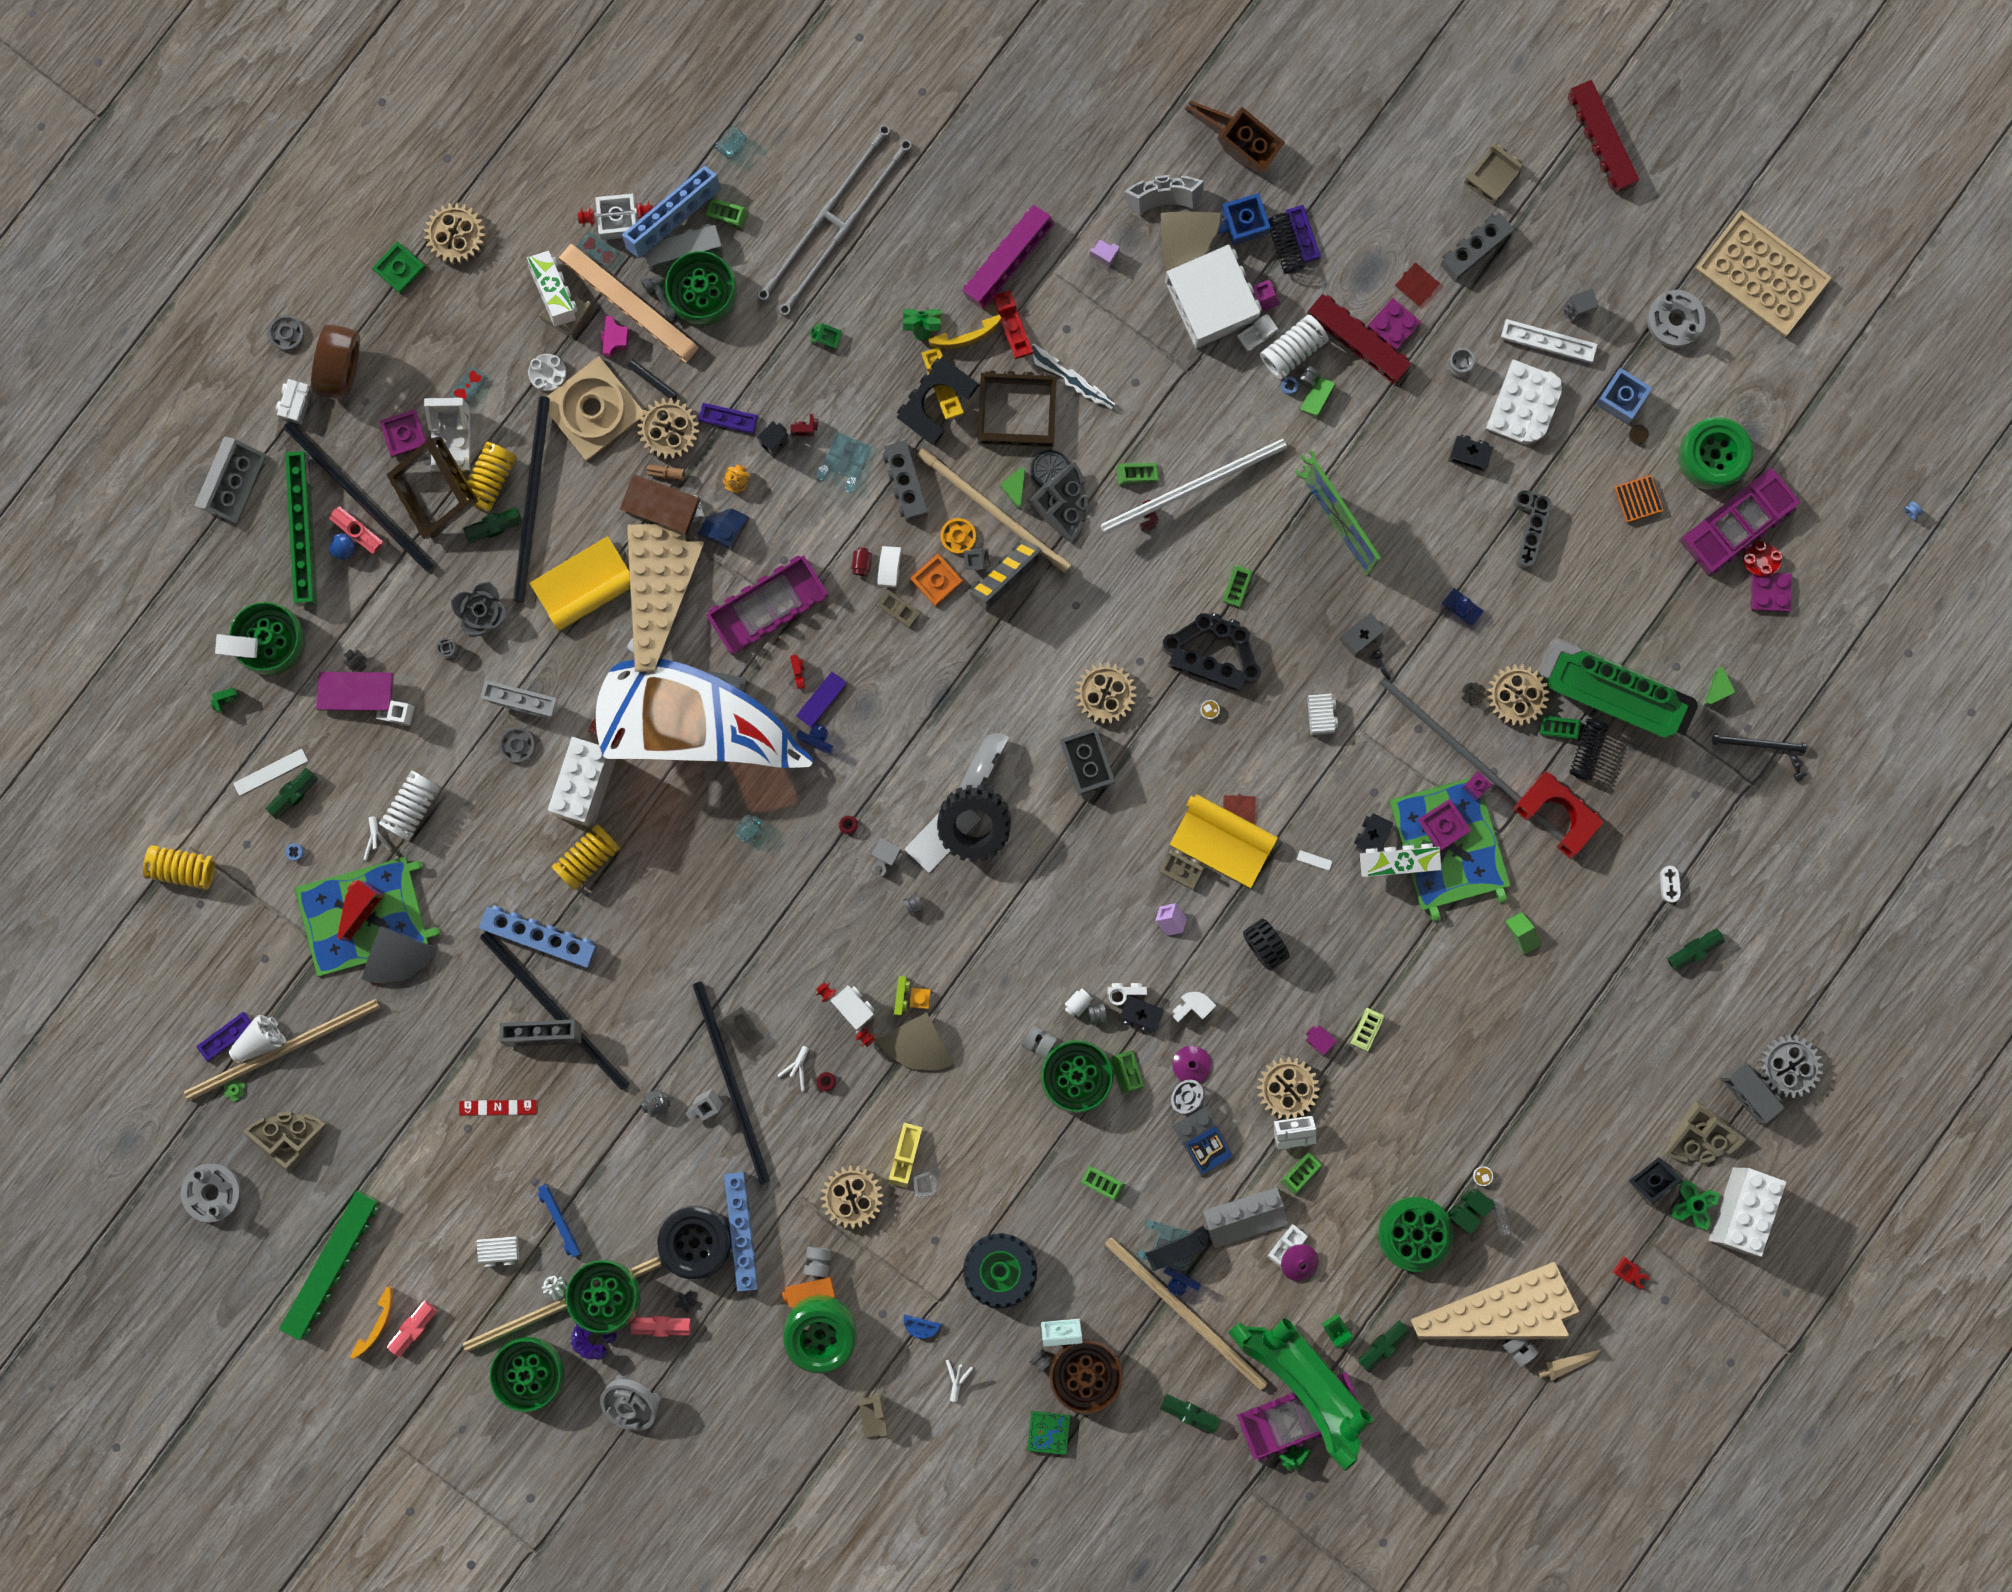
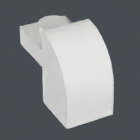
[376,701,415,726]
[1172,992,1216,1022]

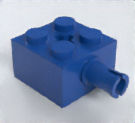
[1218,193,1271,245]

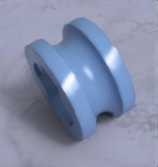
[1281,376,1299,395]
[1904,501,1923,520]
[285,843,304,861]

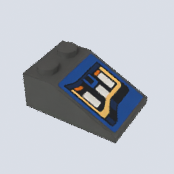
[1172,1106,1234,1176]

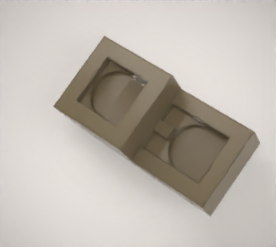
[877,590,920,628]

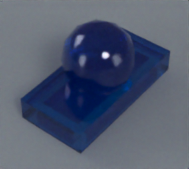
[1442,588,1484,627]
[796,724,834,754]
[1162,1266,1201,1296]

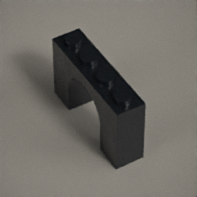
[896,357,980,446]

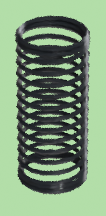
[1268,213,1306,274]
[1569,719,1610,780]

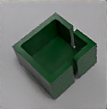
[1448,1189,1496,1235]

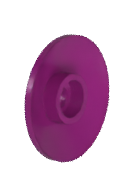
[1172,1046,1211,1083]
[1281,1244,1319,1281]

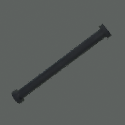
[1712,733,1807,754]

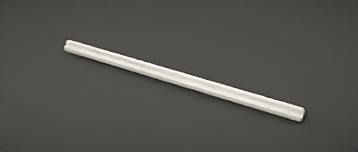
[1101,439,1287,534]

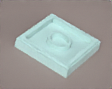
[1041,1319,1082,1347]

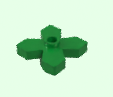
[903,309,941,341]
[1670,1180,1720,1230]

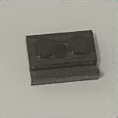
[719,1006,764,1054]

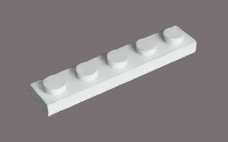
[1500,319,1597,364]

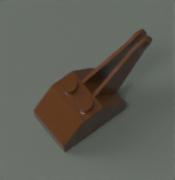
[1185,100,1285,174]

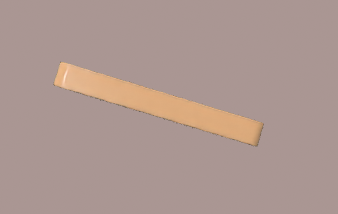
[559,244,699,363]

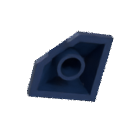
[698,508,749,550]

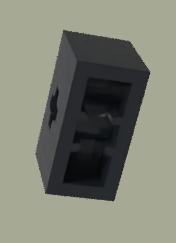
[757,421,789,458]
[1448,434,1493,472]
[1354,813,1394,853]
[1119,996,1164,1033]

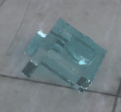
[715,126,747,160]

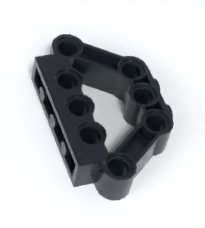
[1162,612,1261,692]

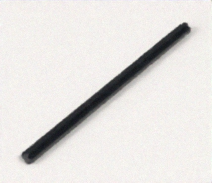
[513,396,550,602]
[283,421,434,572]
[480,931,629,1090]
[693,981,770,1184]

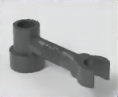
[641,275,676,322]

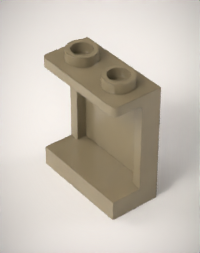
[1464,143,1523,205]

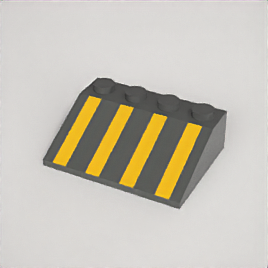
[970,540,1042,611]

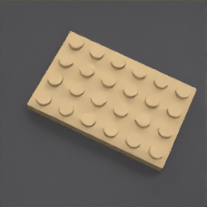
[1694,210,1832,337]

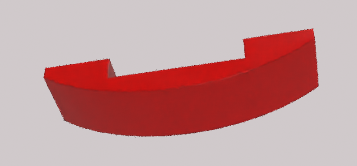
[993,290,1033,360]

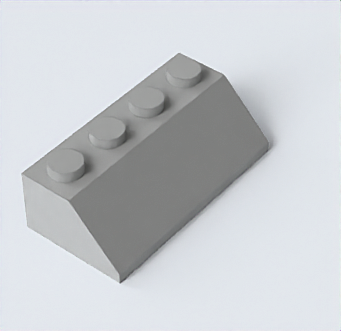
[194,437,266,524]
[1202,1187,1288,1248]

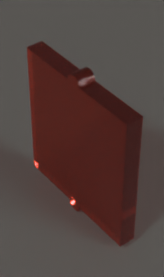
[1395,262,1440,307]
[1223,794,1255,825]

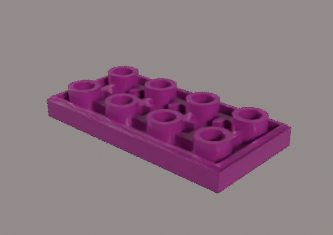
[316,672,394,712]

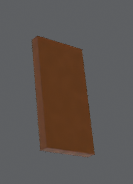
[620,474,701,534]

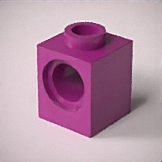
[1252,279,1281,312]
[1462,771,1492,801]
[1305,1025,1337,1056]

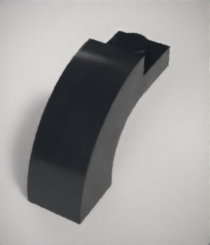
[1145,1226,1211,1271]

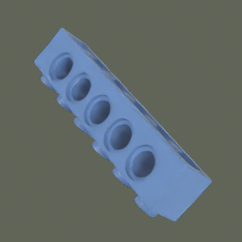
[622,166,721,258]
[479,905,597,969]
[724,1172,759,1292]

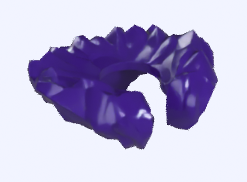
[570,1324,617,1360]

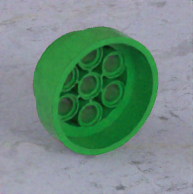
[1377,1197,1453,1272]

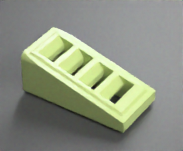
[1350,1008,1385,1051]

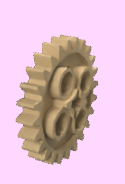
[424,203,486,265]
[637,398,699,460]
[1074,662,1137,724]
[1486,664,1549,726]
[1256,1057,1320,1120]
[820,1165,884,1229]

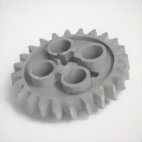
[1758,1035,1823,1098]

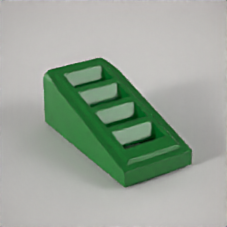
[1540,715,1582,740]

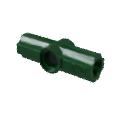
[463,507,523,544]
[265,768,319,820]
[1667,928,1725,972]
[1357,1320,1411,1373]
[1160,1394,1220,1434]

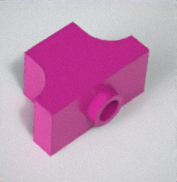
[601,316,630,358]

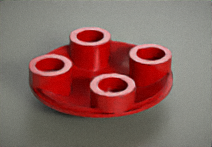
[1743,541,1782,577]

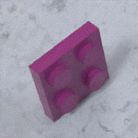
[1367,298,1421,351]
[379,409,426,458]
[1751,573,1792,612]
[1417,799,1471,851]

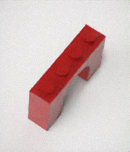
[1512,771,1603,859]

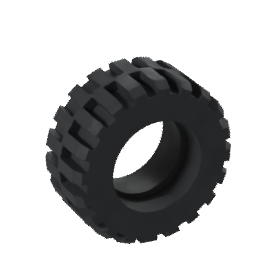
[937,785,1011,862]

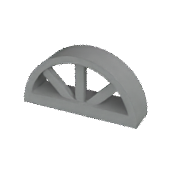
[480,680,558,719]

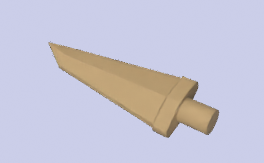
[1538,1349,1602,1381]

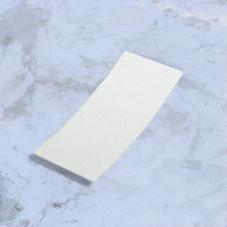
[905,810,981,872]

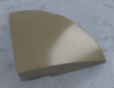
[1161,212,1222,272]
[876,1012,954,1071]
[1665,1100,1747,1163]
[243,1112,326,1174]

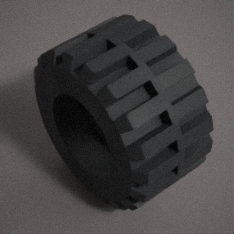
[1243,918,1290,971]

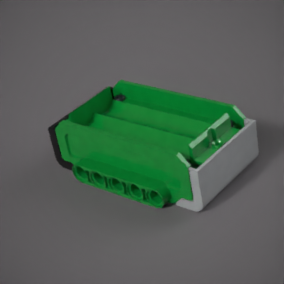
[1538,638,1698,738]

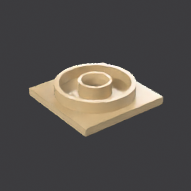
[547,356,645,462]

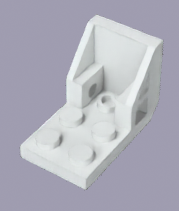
[424,398,470,472]

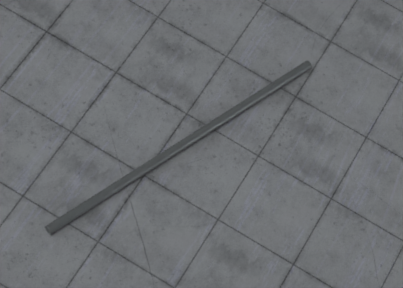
[1379,678,1586,860]

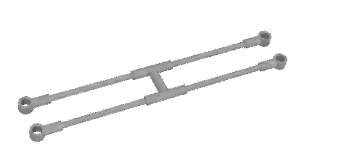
[758,125,912,317]

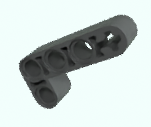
[1513,490,1552,570]

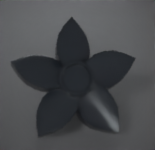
[675,1290,698,1313]

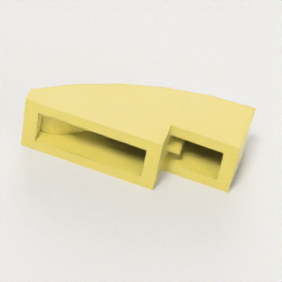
[888,1123,923,1188]

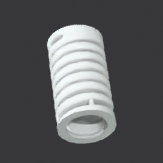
[1260,315,1329,380]
[379,770,441,841]

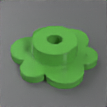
[224,1079,245,1101]

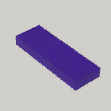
[1285,205,1321,263]
[698,403,758,435]
[796,672,847,728]
[196,1012,252,1062]

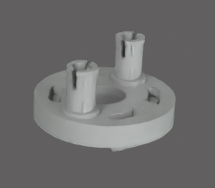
[1647,290,1706,348]
[181,1163,241,1222]
[600,1376,662,1431]

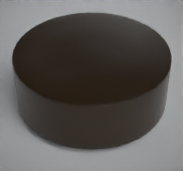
[1629,424,1649,444]

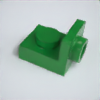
[810,323,842,349]
[210,687,240,714]

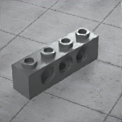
[1440,212,1514,281]
[882,440,928,522]
[499,1019,582,1047]

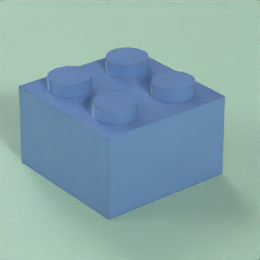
[1596,368,1652,424]

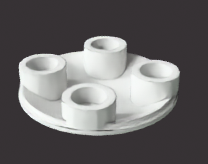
[528,354,566,391]

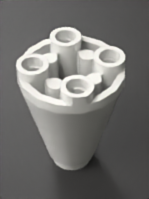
[229,1015,286,1063]

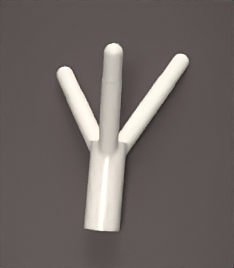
[364,816,392,861]
[778,1046,810,1092]
[946,1360,973,1402]

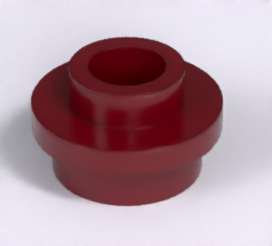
[839,815,858,835]
[817,1072,836,1092]

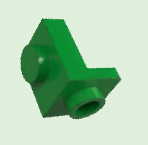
[1321,1313,1354,1349]
[1279,1445,1311,1472]

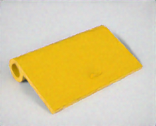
[530,536,630,631]
[1169,794,1278,889]

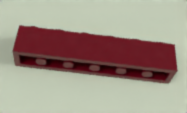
[1568,79,1639,194]
[1306,294,1411,385]

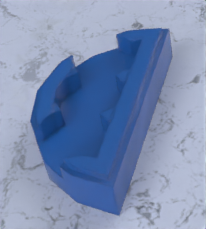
[903,1314,941,1339]

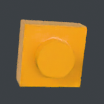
[909,988,931,1009]

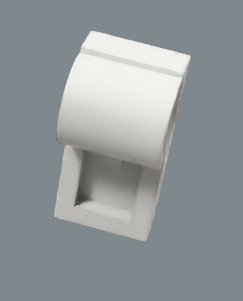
[1237,314,1279,352]
[1107,983,1147,1006]

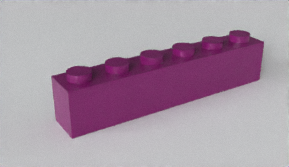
[962,205,1055,310]

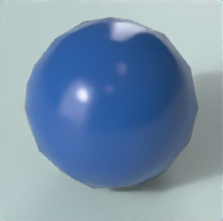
[329,534,355,560]

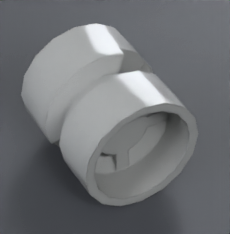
[1447,348,1475,378]
[1021,1025,1057,1059]
[803,1246,832,1277]
[1502,1339,1539,1367]

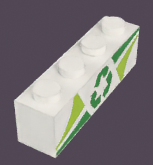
[527,251,577,327]
[1360,843,1441,877]

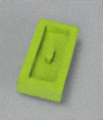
[894,976,910,1016]

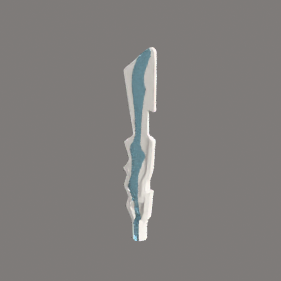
[1032,344,1116,410]

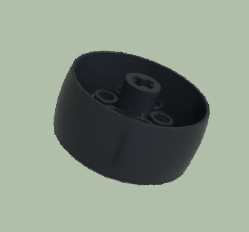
[657,1206,732,1280]

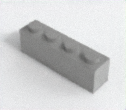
[645,224,723,271]

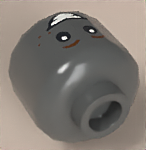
[640,1089,670,1117]

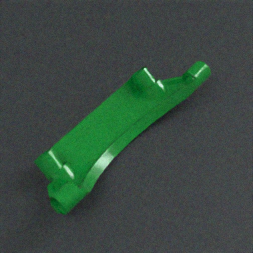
[1228,1318,1373,1471]

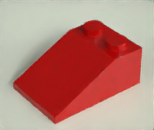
[337,879,384,942]

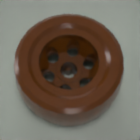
[311,325,360,399]
[1049,1339,1123,1414]

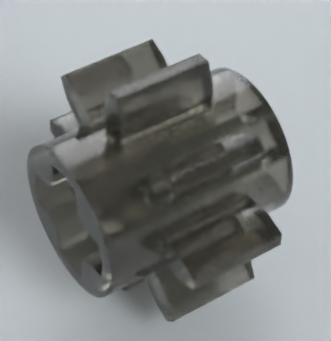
[344,649,367,672]
[1461,682,1486,706]

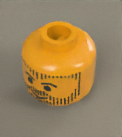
[723,464,750,494]

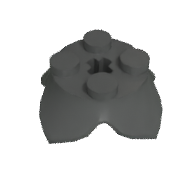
[451,581,507,637]

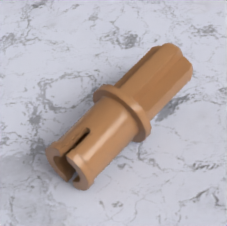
[646,464,685,481]

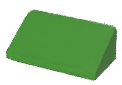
[1300,377,1335,418]
[1110,1050,1144,1094]

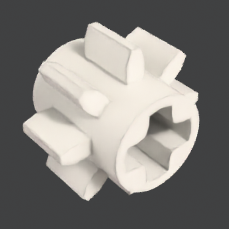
[542,1276,567,1300]

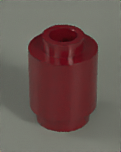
[851,547,872,576]

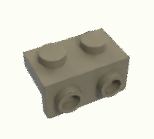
[1159,849,1204,890]

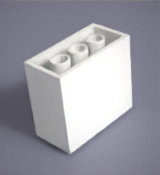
[1165,245,1262,349]
[547,737,616,828]
[1708,1167,1786,1257]

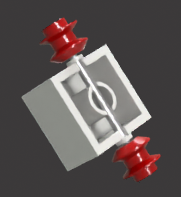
[578,194,654,240]
[816,982,876,1048]

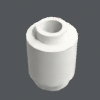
[1065,988,1093,1017]

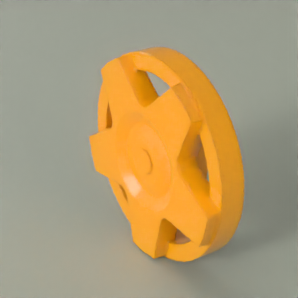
[940,518,976,554]

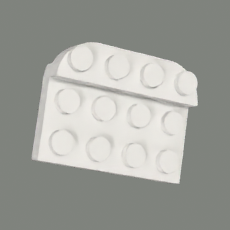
[1485,359,1562,445]

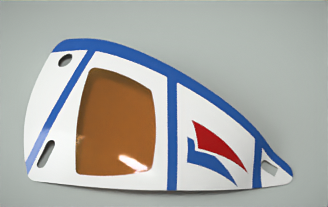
[596,659,813,768]

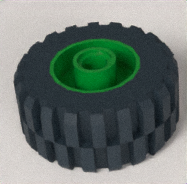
[963,1233,1037,1309]

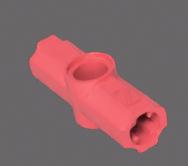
[329,506,384,555]
[387,1301,438,1358]
[631,1316,691,1337]

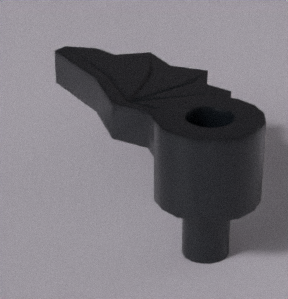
[1370,649,1391,680]
[1787,751,1807,782]

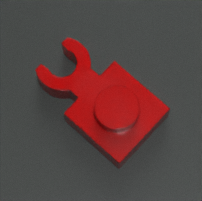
[790,655,805,690]
[1613,1256,1649,1289]

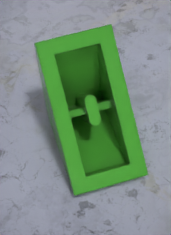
[1000,468,1025,509]
[1704,667,1735,706]
[1505,912,1541,955]

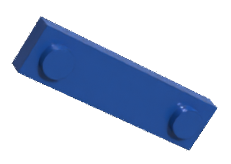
[537,1184,582,1258]

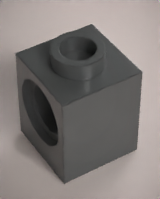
[964,548,990,570]

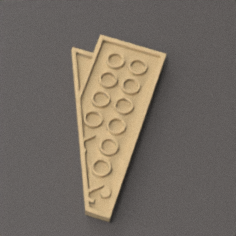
[627,524,704,672]
[1411,1262,1579,1339]

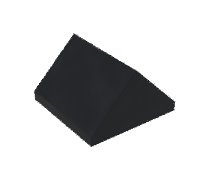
[1629,1157,1683,1205]

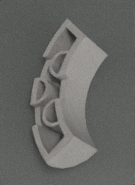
[1124,175,1204,216]
[959,733,1010,790]

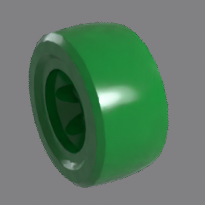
[665,251,737,326]
[1678,417,1753,491]
[229,602,305,675]
[1040,1040,1114,1113]
[566,1260,641,1335]
[783,1295,857,1374]
[489,1337,565,1412]

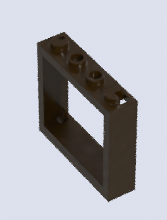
[978,370,1057,447]
[387,437,479,539]

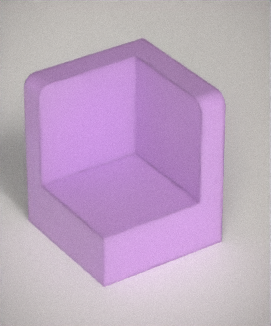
[1090,240,1119,267]
[1155,903,1187,936]

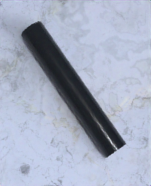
[627,359,678,400]

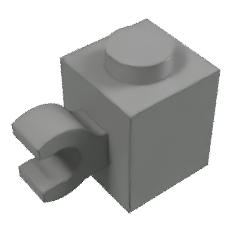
[871,838,903,877]
[685,1088,723,1121]

